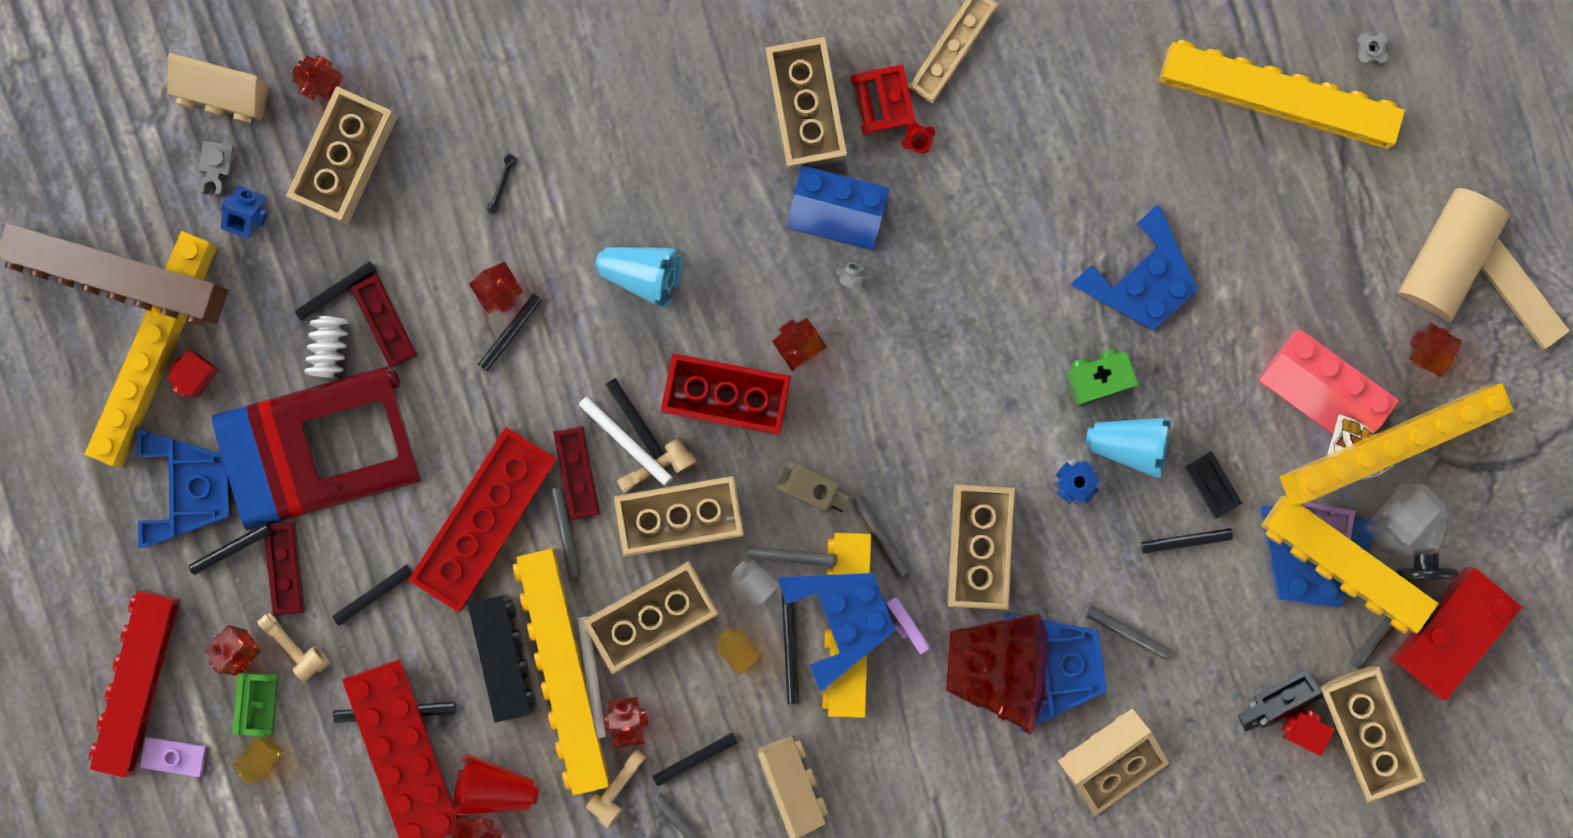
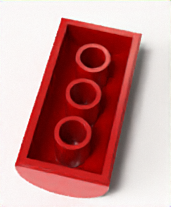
[660,353,792,436]

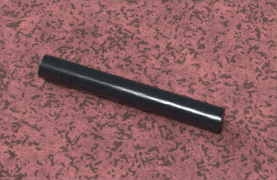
[295,261,377,321]
[478,294,542,371]
[605,378,665,459]
[189,523,273,575]
[1141,528,1233,554]
[332,564,413,626]
[652,732,738,786]

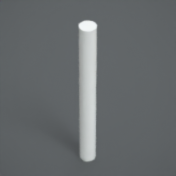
[579,397,673,486]
[577,616,606,738]

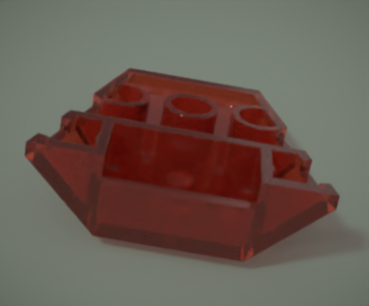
[946,613,1048,734]

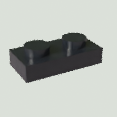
[1184,451,1243,519]

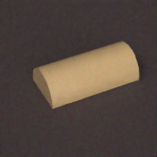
[1397,188,1510,323]
[614,476,744,557]
[947,484,1015,610]
[582,561,719,674]
[1320,666,1426,803]

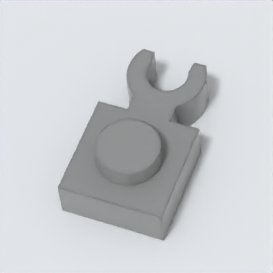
[198,141,235,196]

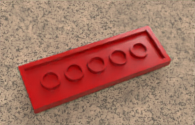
[408,427,558,613]
[342,658,463,838]

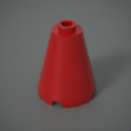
[453,754,539,815]

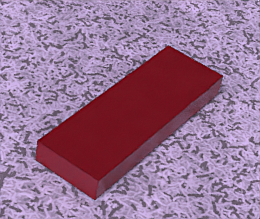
[350,274,418,369]
[553,426,601,520]
[264,522,305,616]

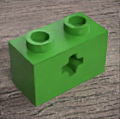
[1065,348,1138,405]

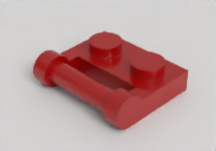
[850,64,915,135]

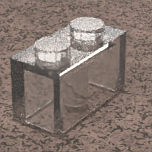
[732,560,780,608]

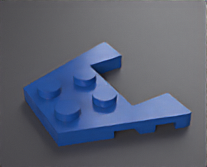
[1070,204,1198,331]
[136,430,231,548]
[1260,505,1380,607]
[777,573,895,691]
[1003,613,1107,731]

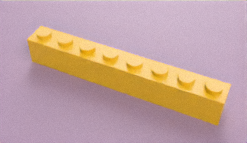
[1158,40,1405,149]
[84,231,218,467]
[1279,383,1514,505]
[513,548,610,796]

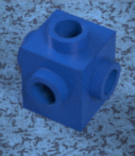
[220,186,268,239]
[1054,461,1100,504]

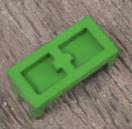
[232,672,278,736]

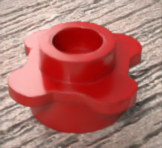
[901,121,936,154]

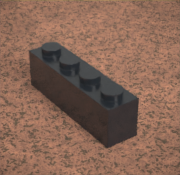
[467,594,537,723]

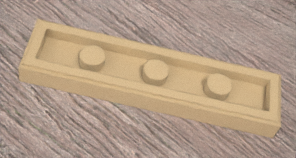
[908,0,998,105]
[1481,238,1570,350]

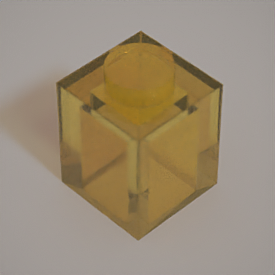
[715,627,762,675]
[233,735,286,785]

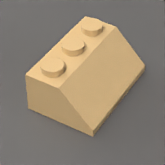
[167,53,271,124]
[1058,708,1170,816]
[758,735,828,838]

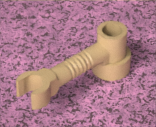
[617,438,698,493]
[257,612,330,682]
[585,749,647,829]

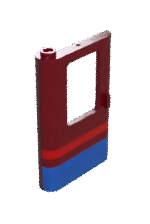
[212,366,422,530]

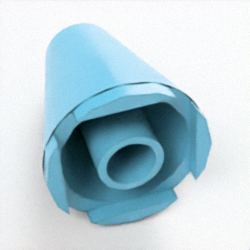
[595,247,683,308]
[1086,418,1171,478]

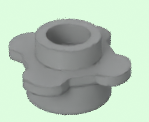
[1357,33,1388,63]
[835,262,871,288]

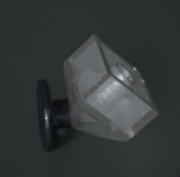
[1361,485,1459,579]

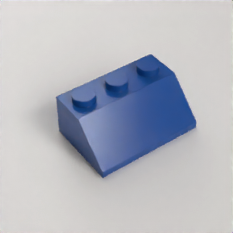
[786,165,890,251]

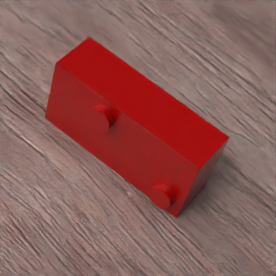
[1389,567,1523,701]

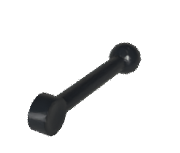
[487,154,516,214]

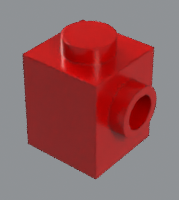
[166,349,219,399]
[1282,709,1335,757]

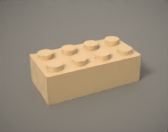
[765,37,847,172]
[286,86,397,225]

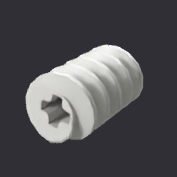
[304,316,350,380]

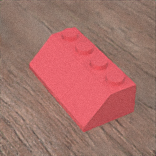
[1257,329,1399,435]

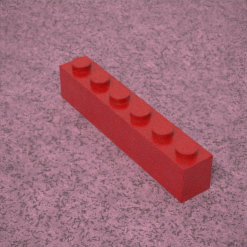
[89,590,180,778]

